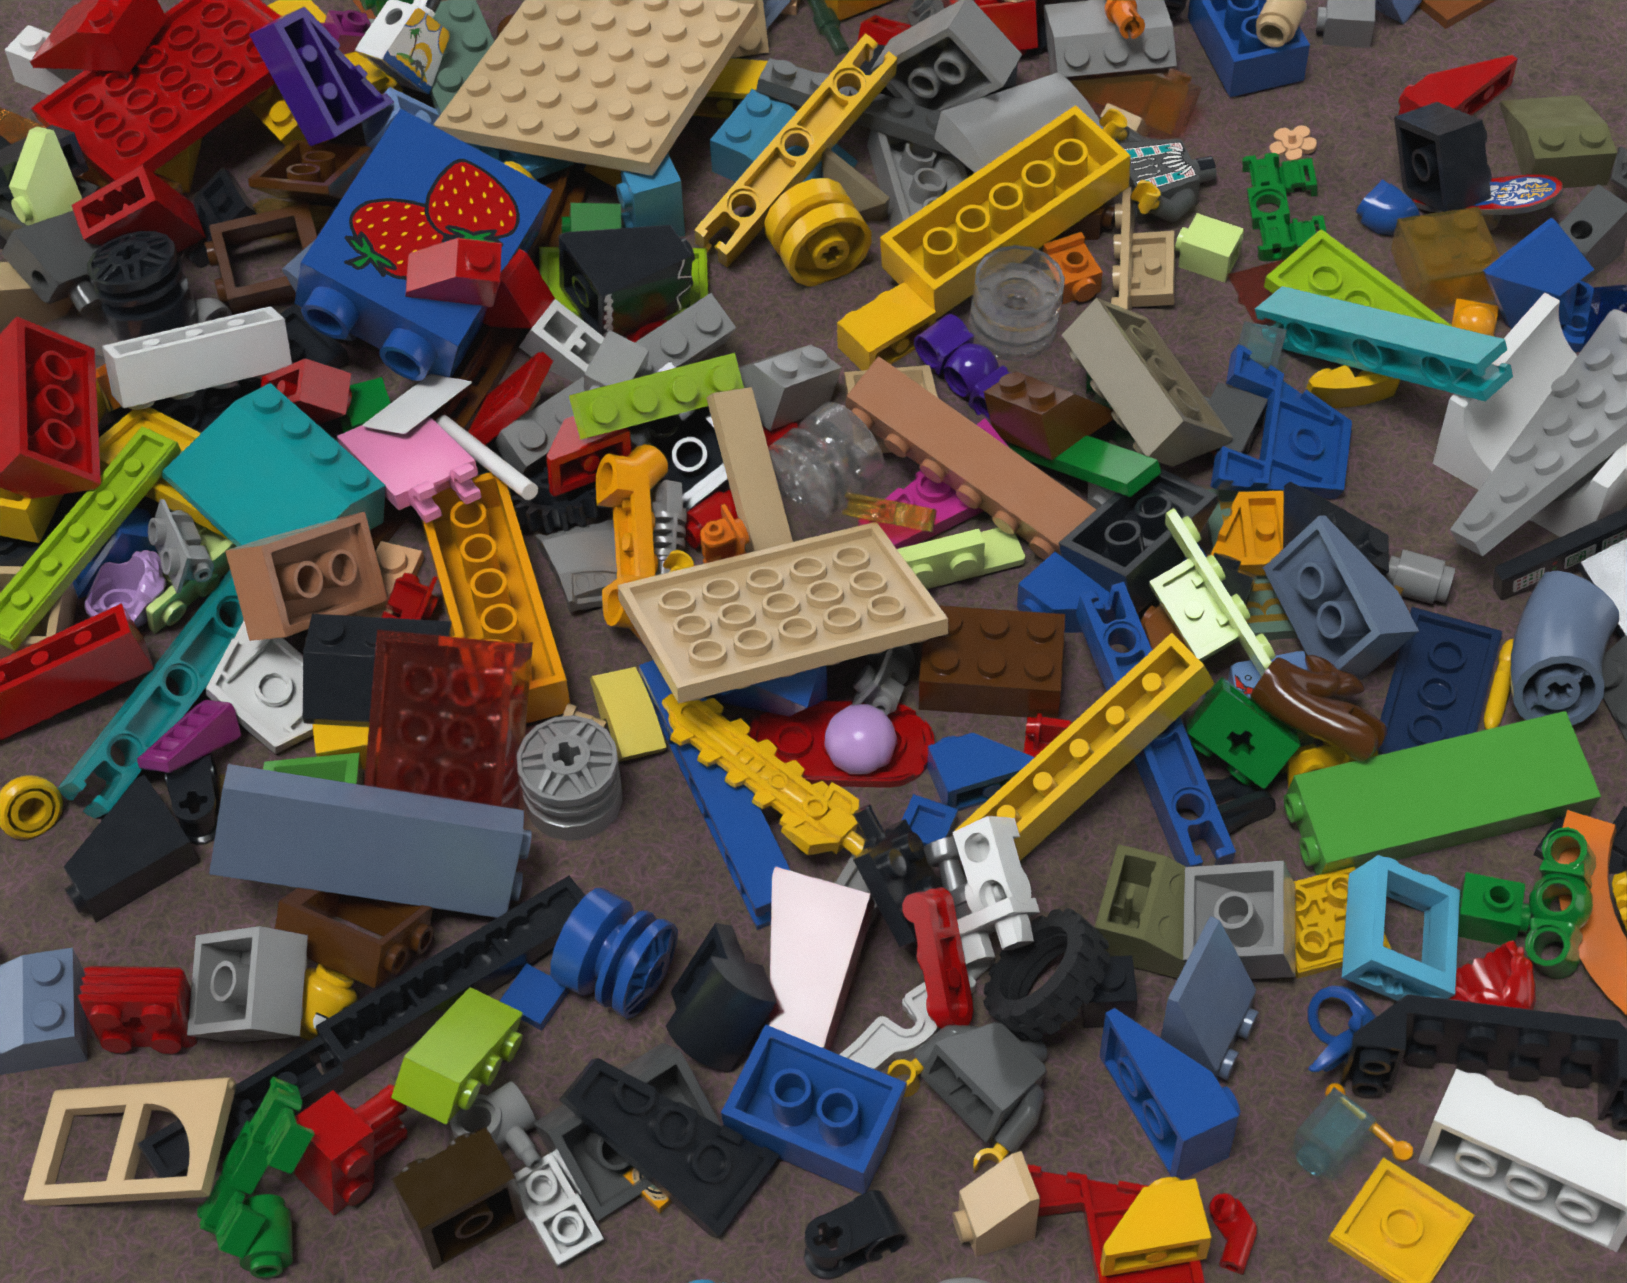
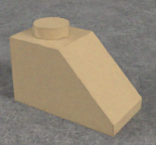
[952,1151,1040,1257]

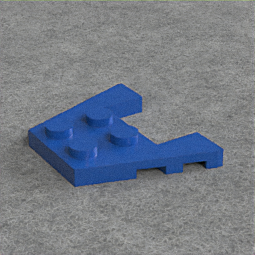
[1210,344,1352,499]

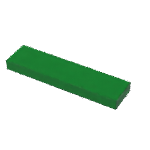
[1005,435,1161,497]

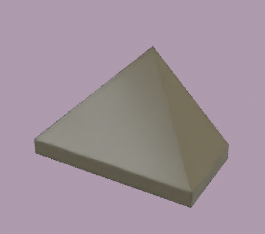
[821,148,890,221]

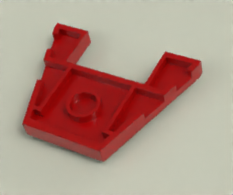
[1027,1164,1205,1283]

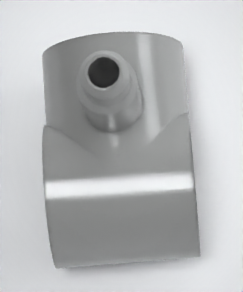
[450,1081,541,1168]

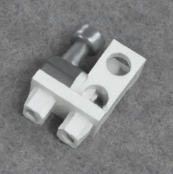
[923,816,1040,966]

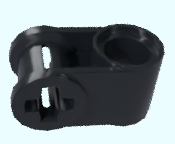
[164,753,220,845]
[804,1190,908,1280]

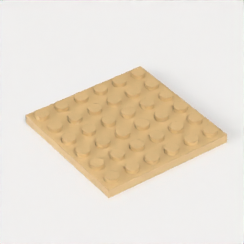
[433,0,757,176]

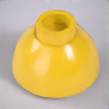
[0,775,63,840]

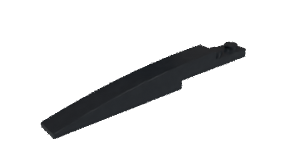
[137,875,585,1178]

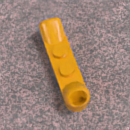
[596,444,668,644]

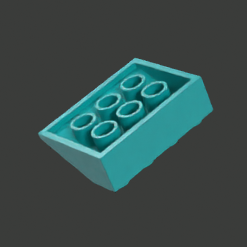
[162,383,386,547]

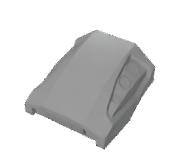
[535,520,617,612]

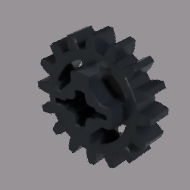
[510,467,605,533]

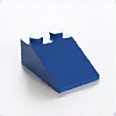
[1099,1008,1240,1180]

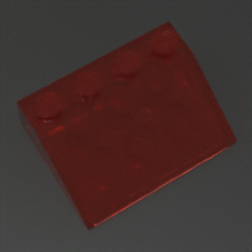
[364,630,533,810]

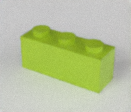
[391,987,523,1125]

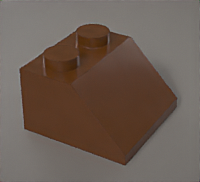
[983,371,1113,460]

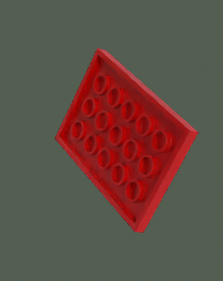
[31,0,282,183]

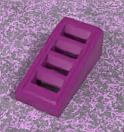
[137,700,241,773]

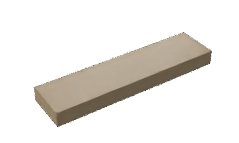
[706,387,793,553]

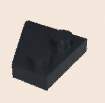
[189,167,257,268]

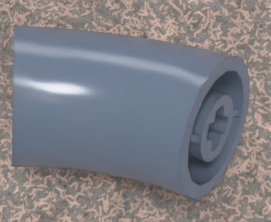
[1510,571,1620,725]

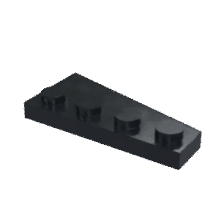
[559,1058,780,1237]

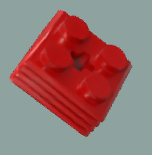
[78,966,197,1054]

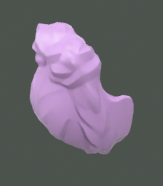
[84,550,167,628]

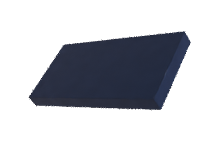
[1378,607,1502,755]

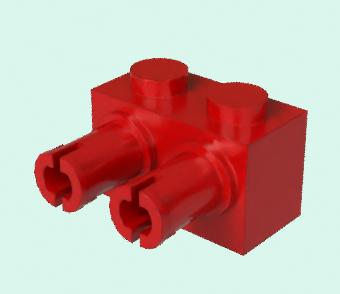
[294,1084,408,1215]

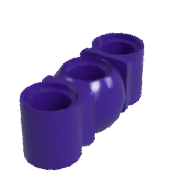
[914,314,1011,426]

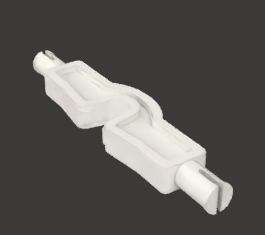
[839,959,995,1071]

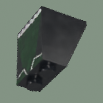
[559,225,695,338]

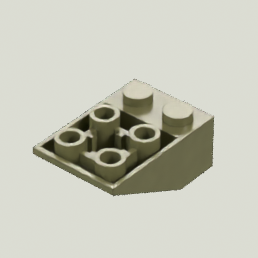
[1095,844,1186,978]

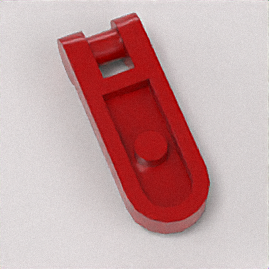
[902,887,973,1029]

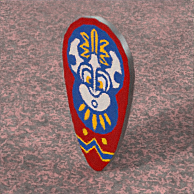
[1413,174,1563,230]

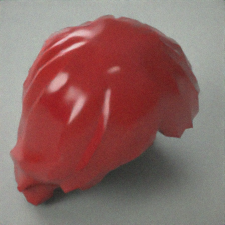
[1448,940,1536,1010]

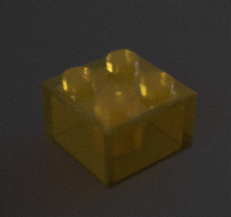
[1391,207,1500,310]

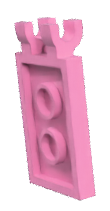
[337,416,482,523]

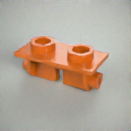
[700,504,750,564]

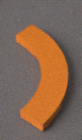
[1558,810,1627,1017]

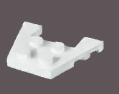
[206,621,314,754]

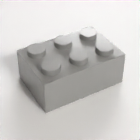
[871,0,1022,111]

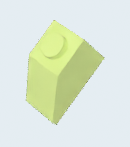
[9,127,82,225]

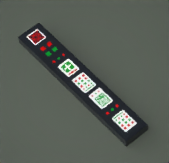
[1493,507,1627,600]

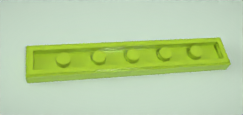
[0,426,181,651]

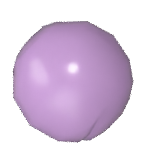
[824,704,898,774]

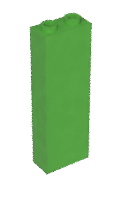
[1284,711,1601,875]

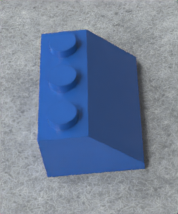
[721,1024,907,1194]

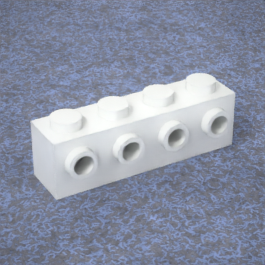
[102,306,292,410]

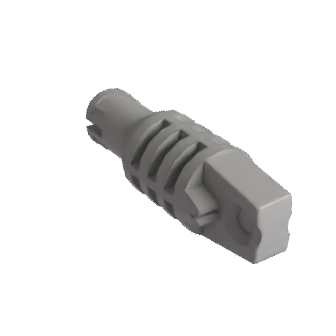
[651,480,687,575]

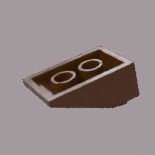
[248,140,372,207]

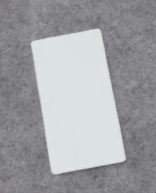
[362,374,472,434]

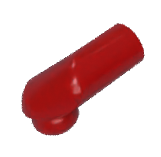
[1209,1193,1257,1275]

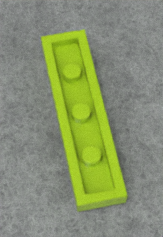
[569,353,744,440]

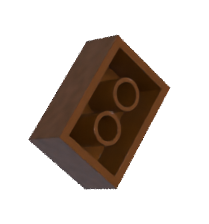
[918,605,1065,719]

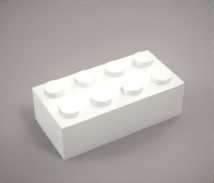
[1418,1068,1627,1252]

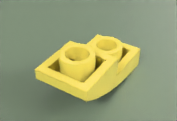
[590,667,667,762]

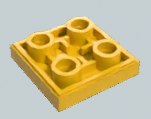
[1294,866,1391,979]

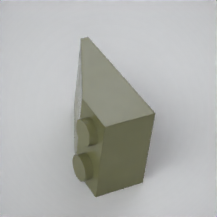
[1499,95,1617,188]

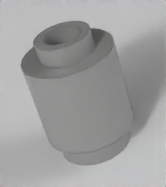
[1385,549,1455,604]

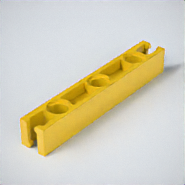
[694,33,898,267]

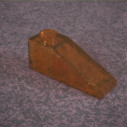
[1070,69,1202,135]

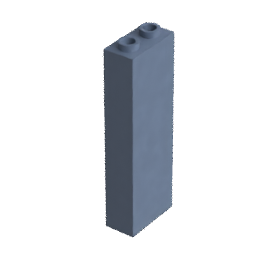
[209,764,532,918]

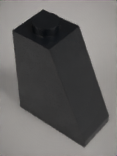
[64,775,198,923]

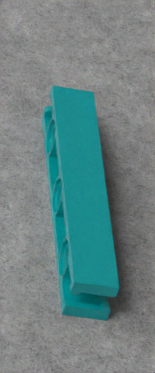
[1255,286,1513,402]
[58,570,244,819]

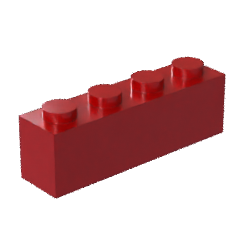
[0,603,154,740]

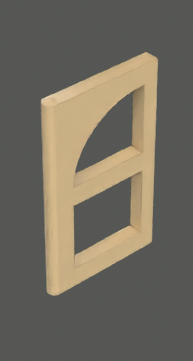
[23,1077,236,1206]

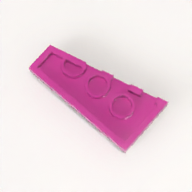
[858,418,1008,549]

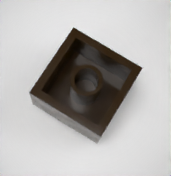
[391,1127,526,1270]

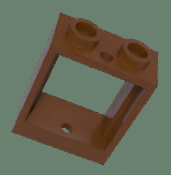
[205,203,317,315]
[275,888,433,988]

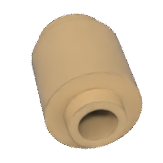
[1256,0,1307,47]

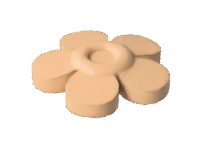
[1270,125,1317,161]

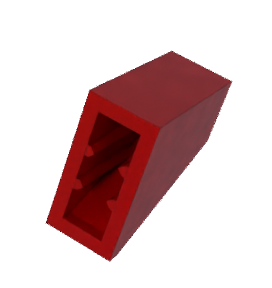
[71,165,206,253]

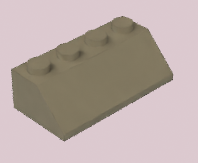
[1062,298,1233,467]

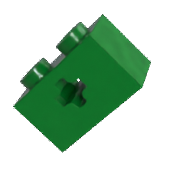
[1186,677,1300,790]

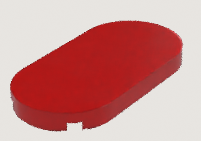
[748,701,934,788]

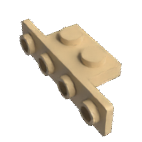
[1111,187,1176,311]

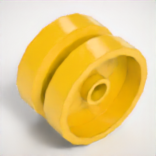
[764,178,872,287]

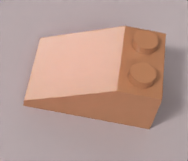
[225,512,388,641]

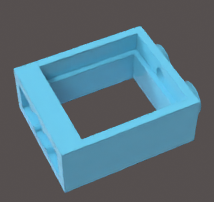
[1342,855,1460,1001]

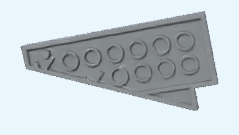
[1450,309,1627,556]

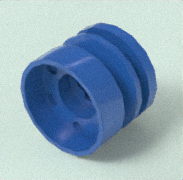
[550,888,678,1019]

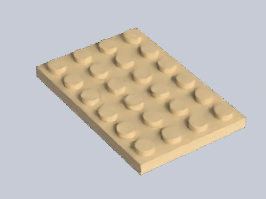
[617,522,948,703]

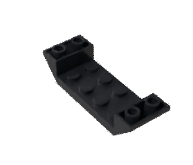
[1339,994,1627,1131]

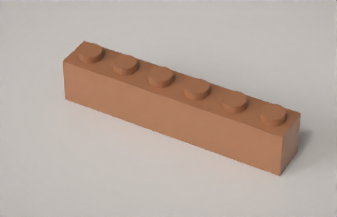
[845,356,1097,560]

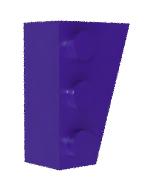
[249,6,394,146]

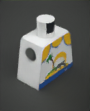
[355,0,450,94]

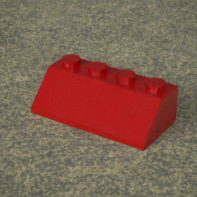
[0,316,101,499]

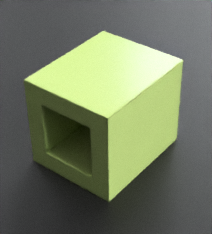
[1175,213,1244,283]

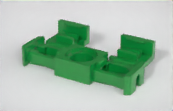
[1242,153,1327,262]
[197,1077,314,1259]

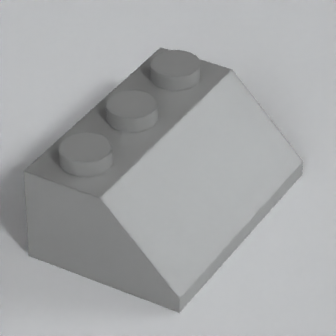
[1043,0,1177,83]

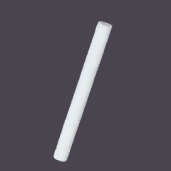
[435,415,538,500]

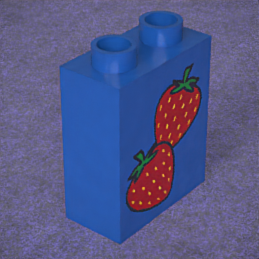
[294,108,552,381]

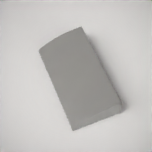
[934,72,1103,173]
[867,129,968,229]

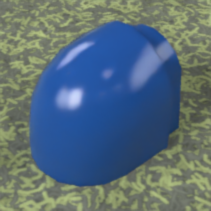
[1356,179,1420,236]

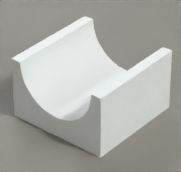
[1433,293,1627,537]

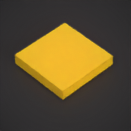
[1328,1157,1475,1283]

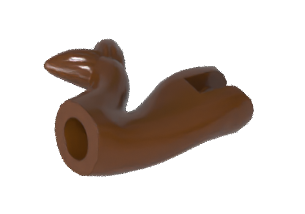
[1250,655,1387,762]

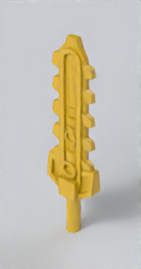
[662,694,865,857]

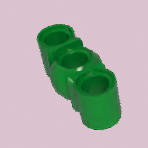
[1525,827,1596,979]

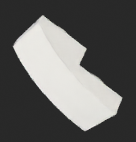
[514,1153,604,1267]

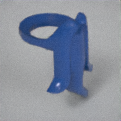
[1308,985,1376,1072]

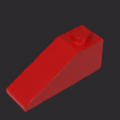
[1398,55,1518,116]

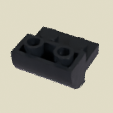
[666,923,777,1071]

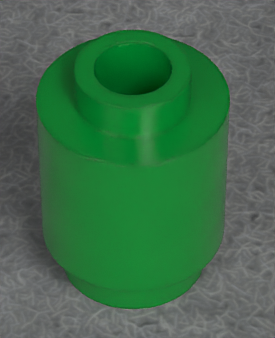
[239,1194,293,1278]

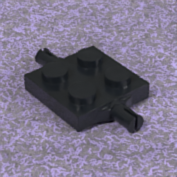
[852,804,943,947]

